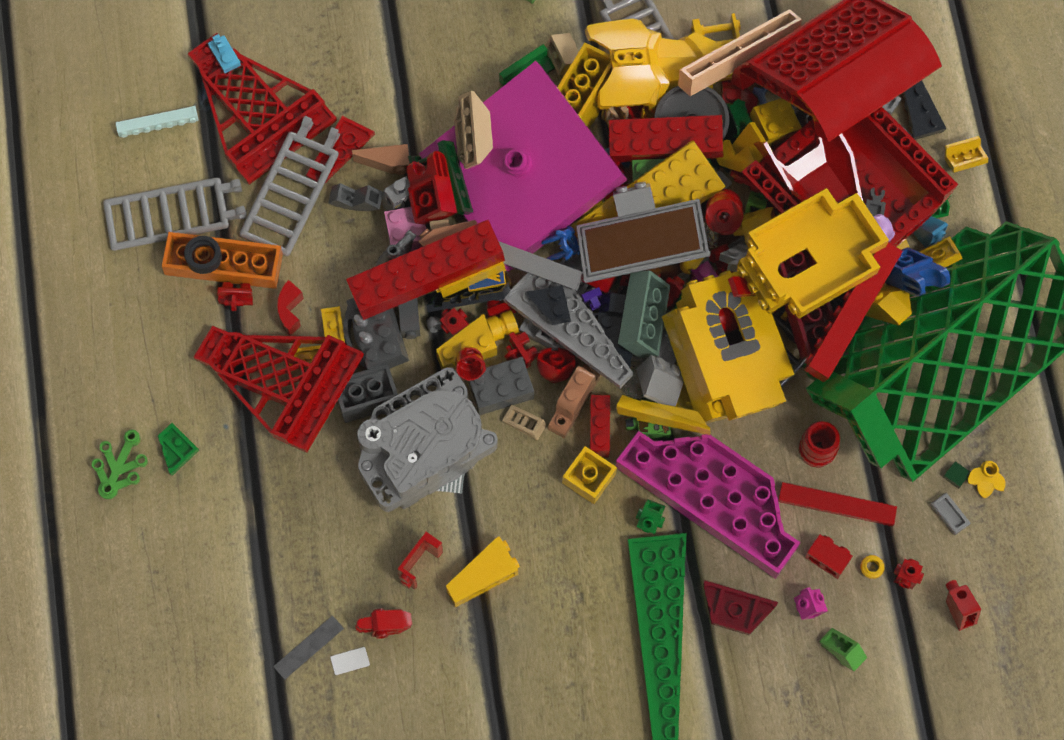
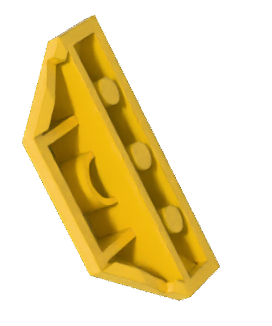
[865,283,912,326]

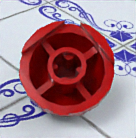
[537,348,575,383]

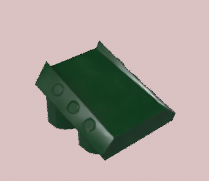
[724,98,752,144]

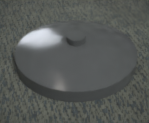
[655,86,729,140]

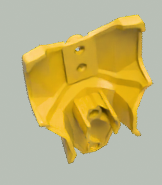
[585,19,725,111]

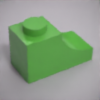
[819,628,867,671]

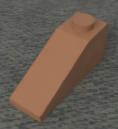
[352,144,409,175]
[418,220,477,247]

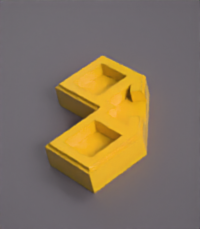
[716,140,757,172]

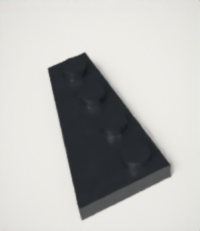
[902,80,946,140]
[426,283,511,312]

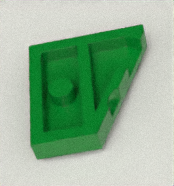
[158,423,199,476]

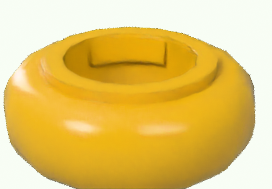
[860,555,885,579]

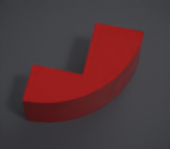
[278,280,304,336]

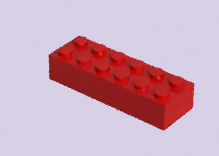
[609,115,724,162]

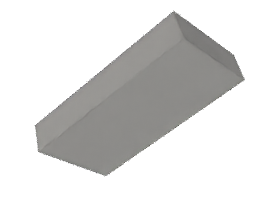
[930,493,971,536]

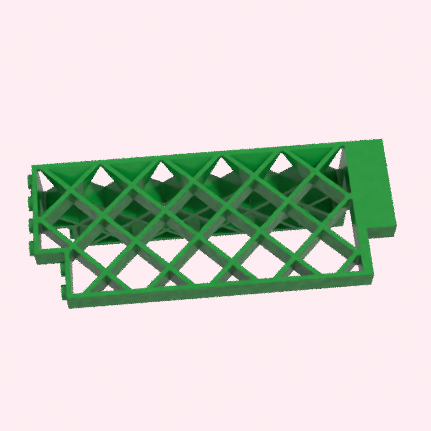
[802,221,1064,482]

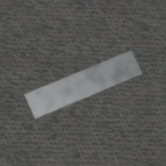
[273,616,344,679]

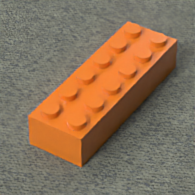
[162,232,283,289]

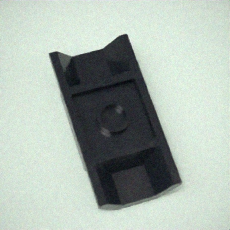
[591,293,632,369]

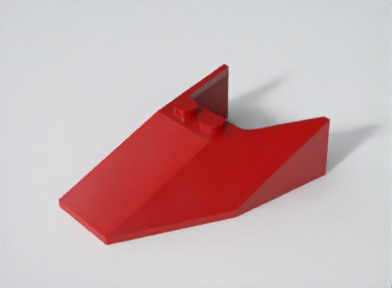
[753,134,863,204]

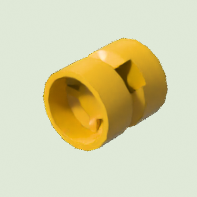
[486,310,519,342]

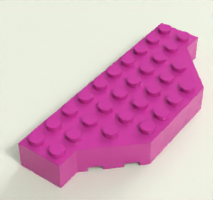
[615,431,801,579]

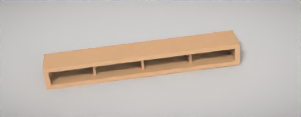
[678,9,802,96]

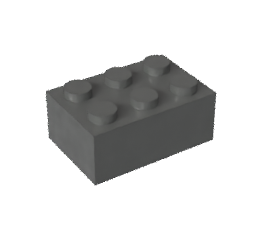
[468,357,534,415]

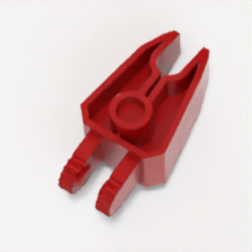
[355,608,412,639]

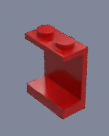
[398,532,443,590]

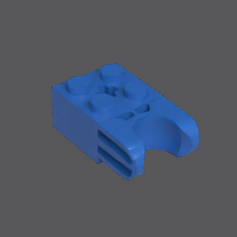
[885,247,950,297]

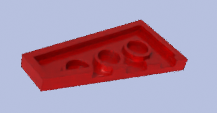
[306,116,375,183]

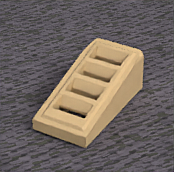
[502,404,546,440]

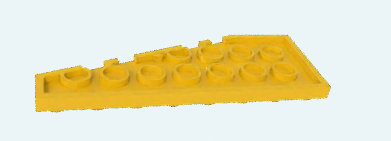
[570,140,726,238]

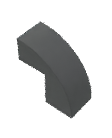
[329,183,383,211]

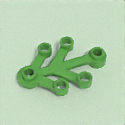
[92,430,148,499]

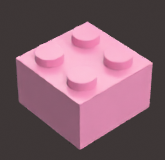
[384,207,426,251]

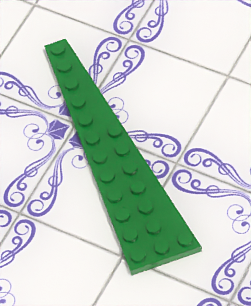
[628,533,686,740]

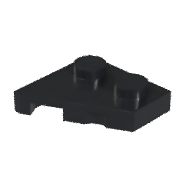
[527,285,571,325]

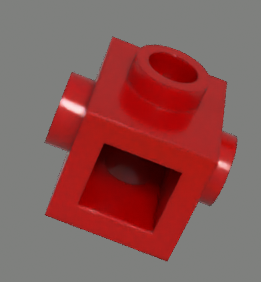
[440,307,470,336]
[894,559,924,590]

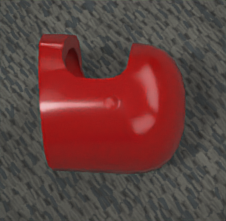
[456,347,486,381]

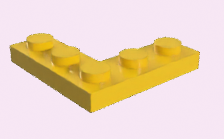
[288,306,345,369]

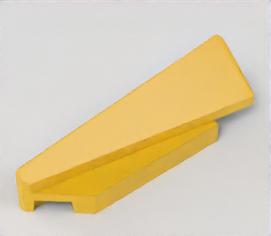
[616,395,711,435]

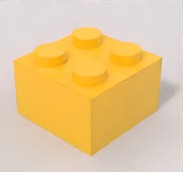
[750,98,802,147]
[562,446,617,504]

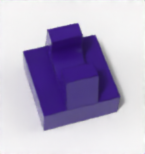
[581,287,602,311]

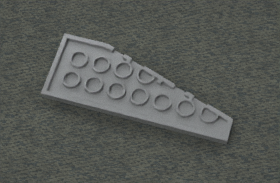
[503,273,633,389]

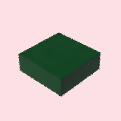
[943,461,970,489]

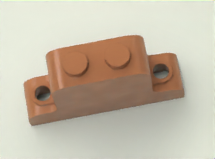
[548,364,602,439]

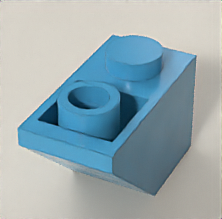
[913,216,948,248]

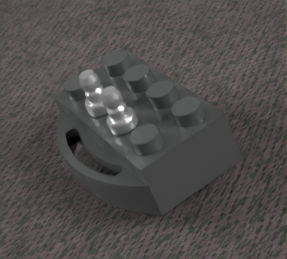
[344,298,410,370]

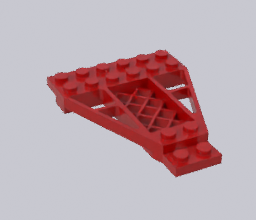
[187,33,337,185]
[193,325,364,453]

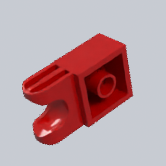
[407,151,457,225]

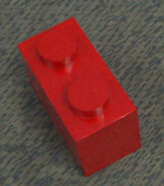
[805,534,853,579]

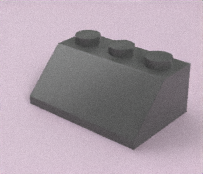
[338,364,400,423]

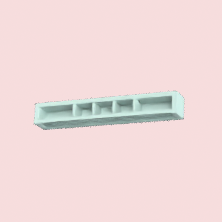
[115,106,199,138]

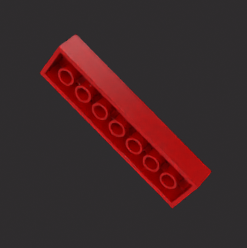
[346,219,505,320]

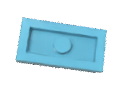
[208,34,241,73]

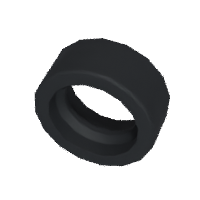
[184,236,222,274]

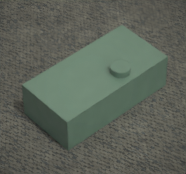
[618,270,671,358]

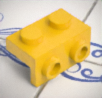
[945,136,988,173]

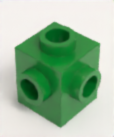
[636,499,666,534]

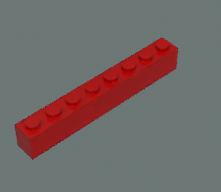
[804,242,903,382]

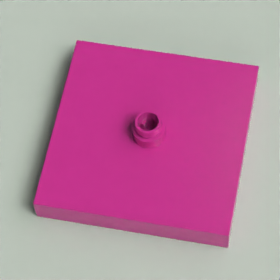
[419,61,627,272]

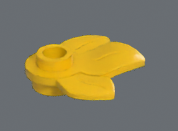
[968,461,1005,498]

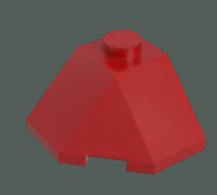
[721,80,758,109]

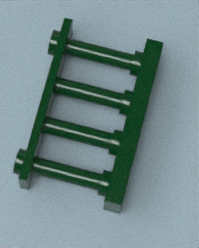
[408,140,473,227]

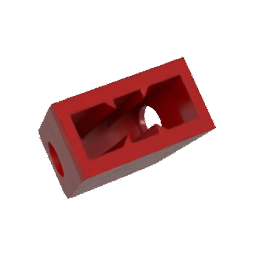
[945,580,982,631]

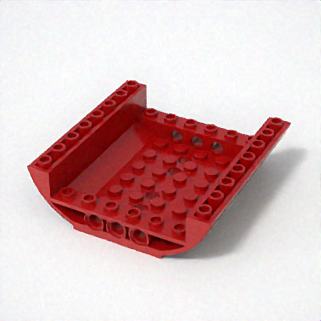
[731,0,942,143]
[742,107,959,247]

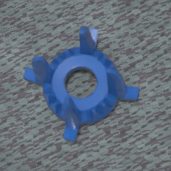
[542,226,580,260]

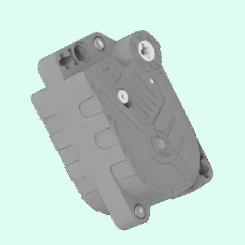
[357,368,498,512]

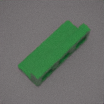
[499,44,555,86]

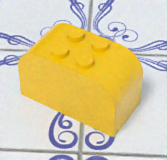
[557,42,612,128]

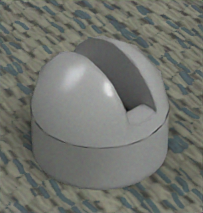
[427,316,442,333]

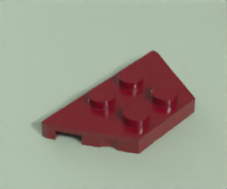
[703,580,778,636]

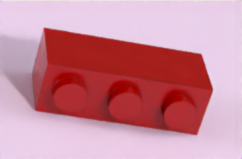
[590,395,610,458]

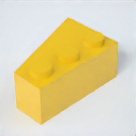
[436,314,497,370]

